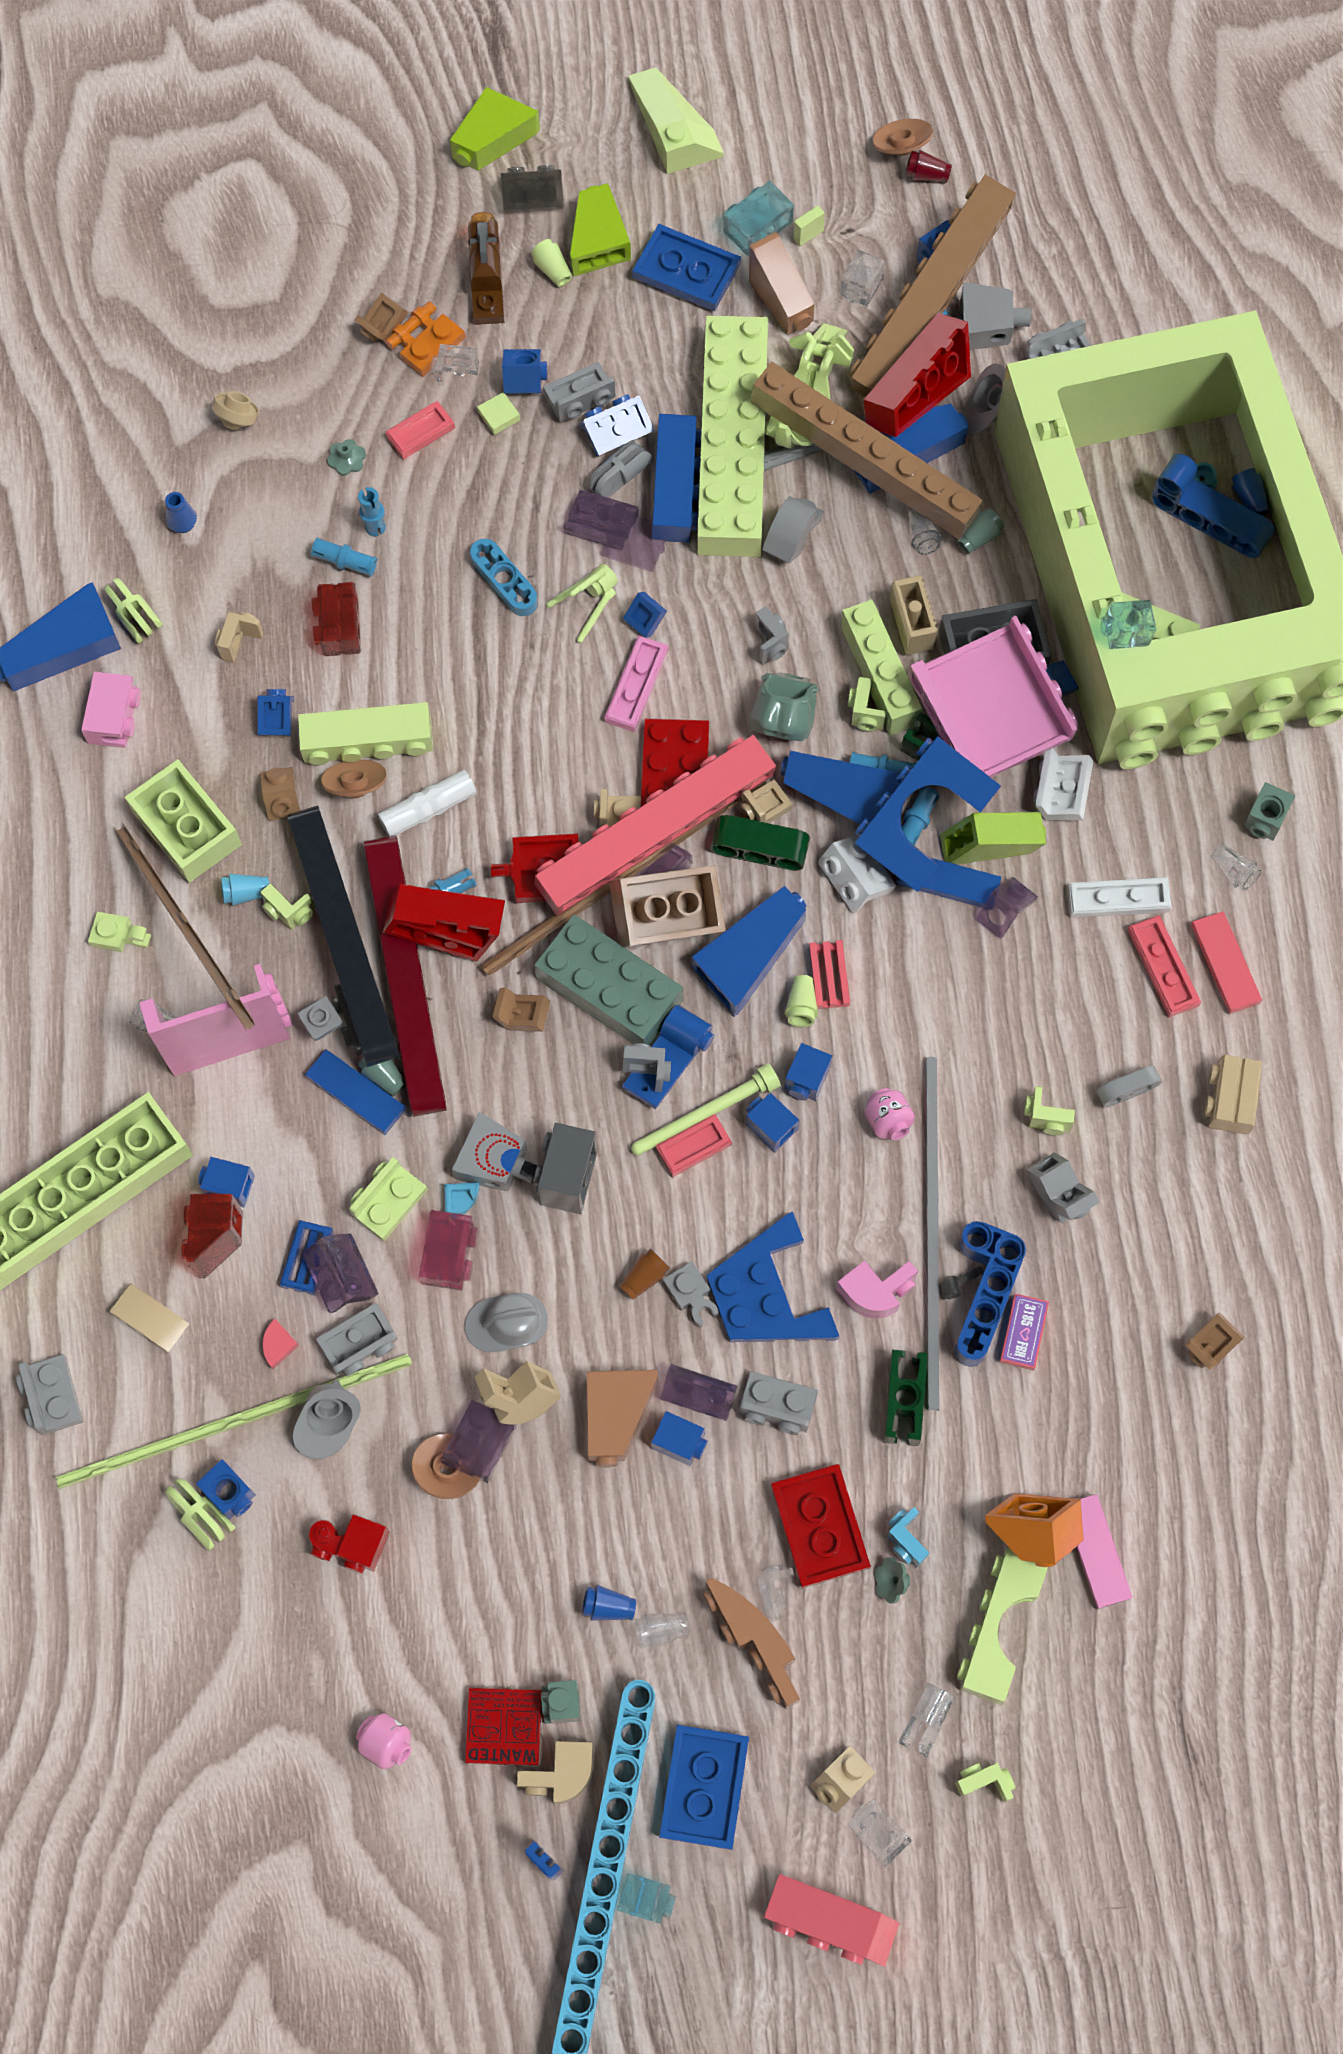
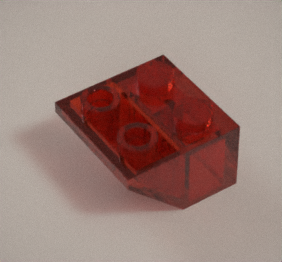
[181,1194,243,1278]

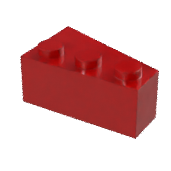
[383,884,505,962]

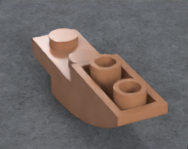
[703,1578,800,1709]

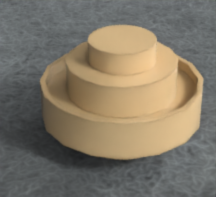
[212,391,259,430]

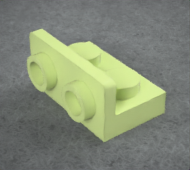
[349,1157,428,1242]

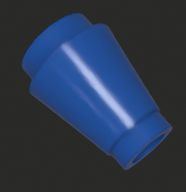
[1232,468,1270,515]
[165,492,197,533]
[582,1585,636,1621]

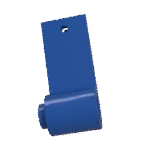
[622,1005,715,1109]

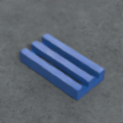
[280,1220,334,1296]
[525,1841,564,1880]

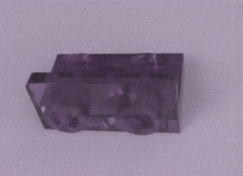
[303,1233,379,1313]

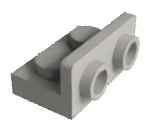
[16,1354,84,1436]
[739,1371,818,1435]

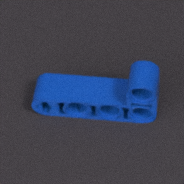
[1152,453,1275,558]
[954,1221,1026,1367]

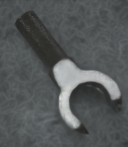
[939,1266,984,1300]

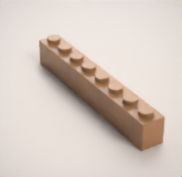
[849,174,1016,397]
[751,361,983,540]

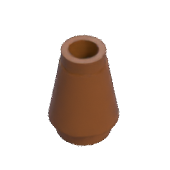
[619,1248,670,1300]

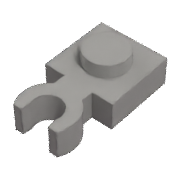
[663,1261,718,1327]

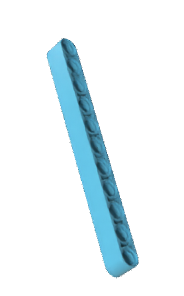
[552,1680,656,2054]

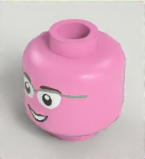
[864,1088,915,1140]
[356,1713,412,1769]

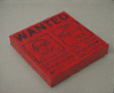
[465,1688,542,1766]

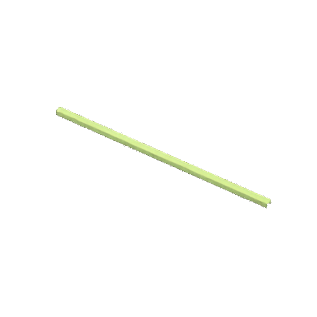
[55,1354,412,1489]

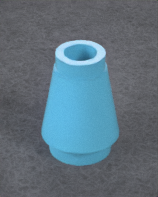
[221,873,269,906]

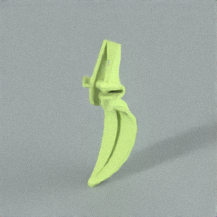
[765,323,854,449]

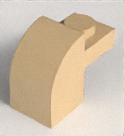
[474,1361,561,1425]
[517,1741,594,1804]

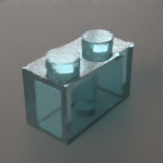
[724,181,794,256]

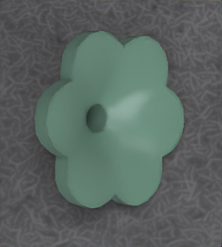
[327,439,366,476]
[875,1557,910,1604]

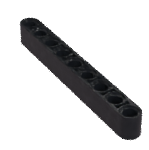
[287,805,400,1068]

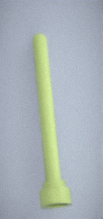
[631,1063,781,1155]

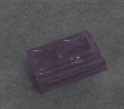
[563,490,639,550]
[441,1400,518,1483]

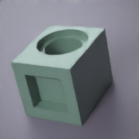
[1244,782,1295,841]

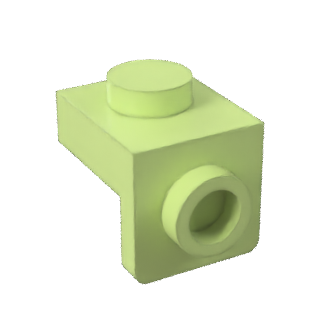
[848,677,886,731]
[260,884,316,930]
[1024,1086,1075,1135]
[955,1763,1015,1802]

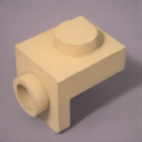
[215,612,264,663]
[740,779,793,823]
[811,1746,876,1813]

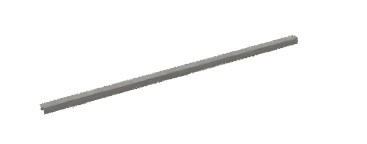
[926,1057,939,1411]

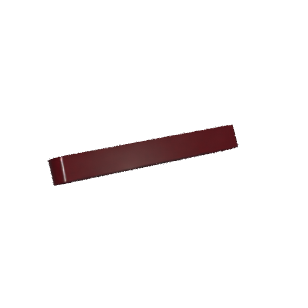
[364,835,447,1117]

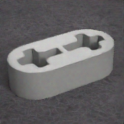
[1097,1066,1162,1107]

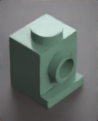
[541,1680,581,1724]

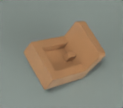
[354,292,408,342]
[261,767,300,820]
[493,988,551,1032]
[1185,1312,1245,1370]

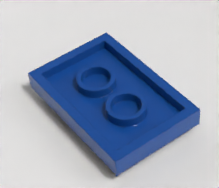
[632,224,741,311]
[659,1725,749,1850]

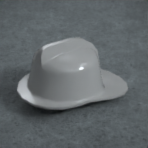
[962,363,1006,435]
[465,1293,548,1352]
[292,1380,361,1459]

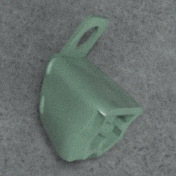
[749,672,819,741]

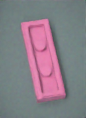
[604,635,668,732]
[1076,1494,1133,1609]

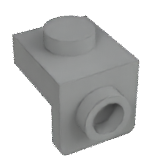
[755,606,789,665]
[297,996,343,1041]
[622,1043,671,1092]

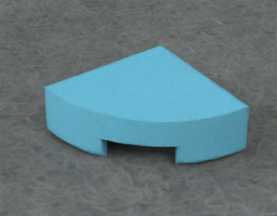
[445,1182,480,1220]

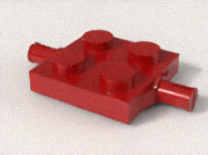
[491,833,579,903]

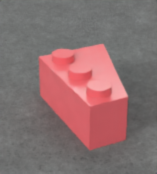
[764,1874,900,1967]

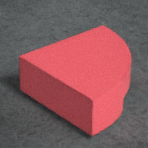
[263,1319,299,1369]

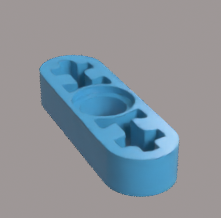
[470,539,538,616]

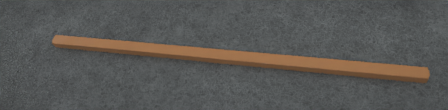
[482,781,768,976]
[114,822,255,1030]

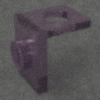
[976,877,1038,939]

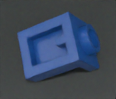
[258,689,294,735]

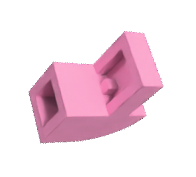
[836,1261,918,1318]

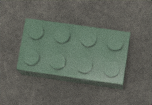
[534,914,683,1045]

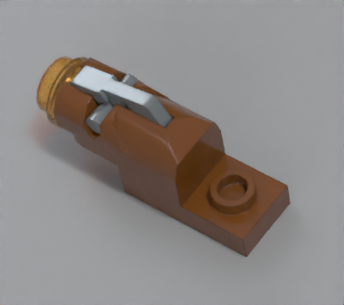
[468,212,505,325]

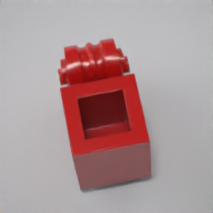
[309,1514,390,1574]

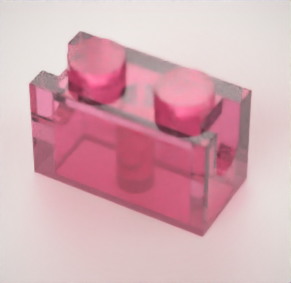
[419,1210,479,1291]

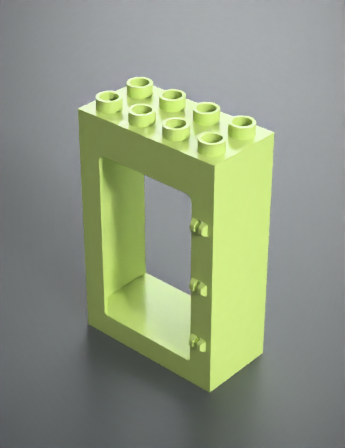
[994,310,1343,769]

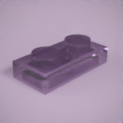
[660,1364,738,1421]

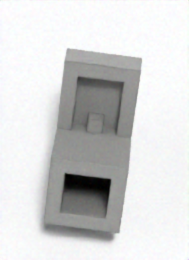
[762,496,824,563]
[1026,1152,1100,1223]

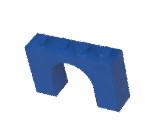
[855,736,1001,892]

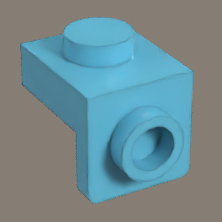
[887,1507,929,1568]

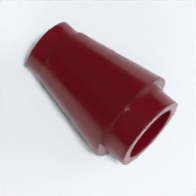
[905,150,952,183]

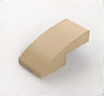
[109,1283,189,1352]

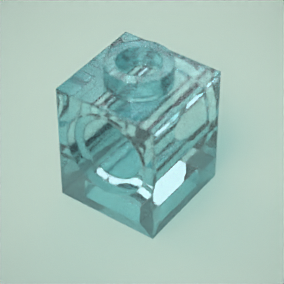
[1101,600,1156,649]
[617,1873,676,1924]

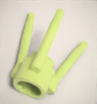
[546,564,618,643]

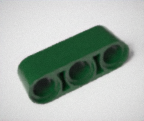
[710,815,810,871]

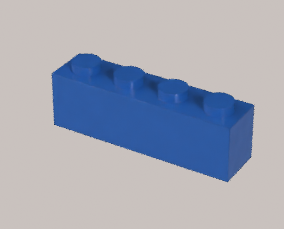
[652,413,702,543]

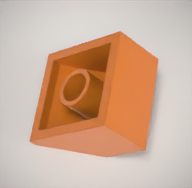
[985,1493,1084,1567]

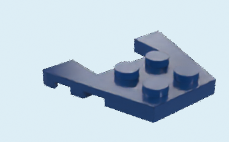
[707,1212,840,1342]

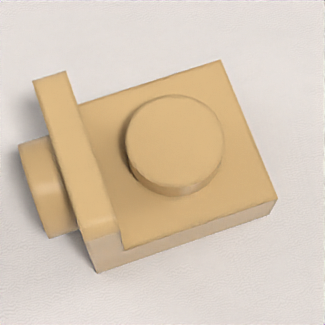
[594,789,641,827]

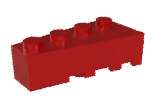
[864,313,971,437]

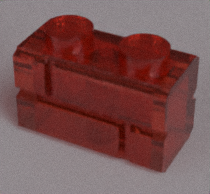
[312,582,361,656]

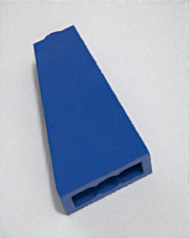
[853,403,969,494]
[0,582,121,692]
[781,750,903,825]
[692,886,807,1017]

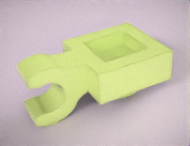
[88,911,151,952]

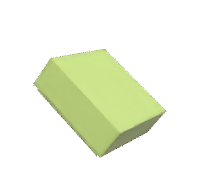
[793,206,825,246]
[477,392,520,435]

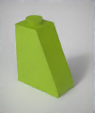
[450,87,540,171]
[570,183,631,277]
[940,812,1047,865]

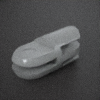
[589,439,653,497]

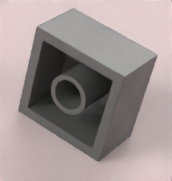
[534,1122,598,1215]

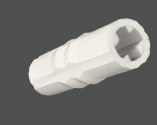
[377,769,477,836]

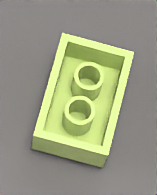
[124,759,242,883]

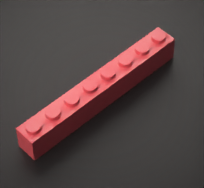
[534,735,776,916]

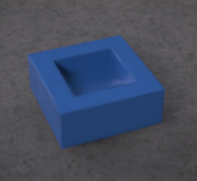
[623,591,667,638]

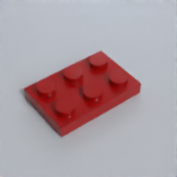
[641,718,709,807]
[771,1464,871,1589]

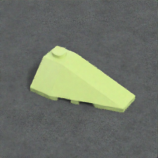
[628,67,724,174]

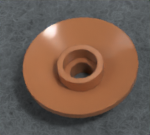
[873,119,933,156]
[321,760,387,798]
[412,1433,483,1499]

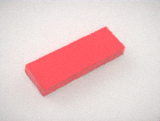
[1191,911,1262,1014]
[1128,915,1201,1018]

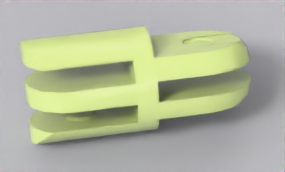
[104,578,163,644]
[165,1479,236,1551]

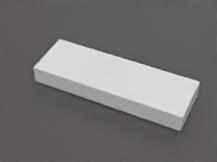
[1068,877,1172,918]

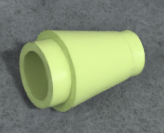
[531,239,573,287]
[785,975,818,1027]

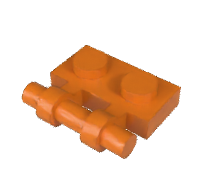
[385,301,466,377]

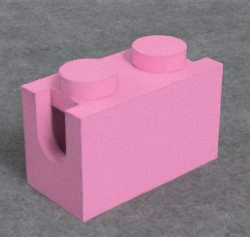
[81,672,141,748]

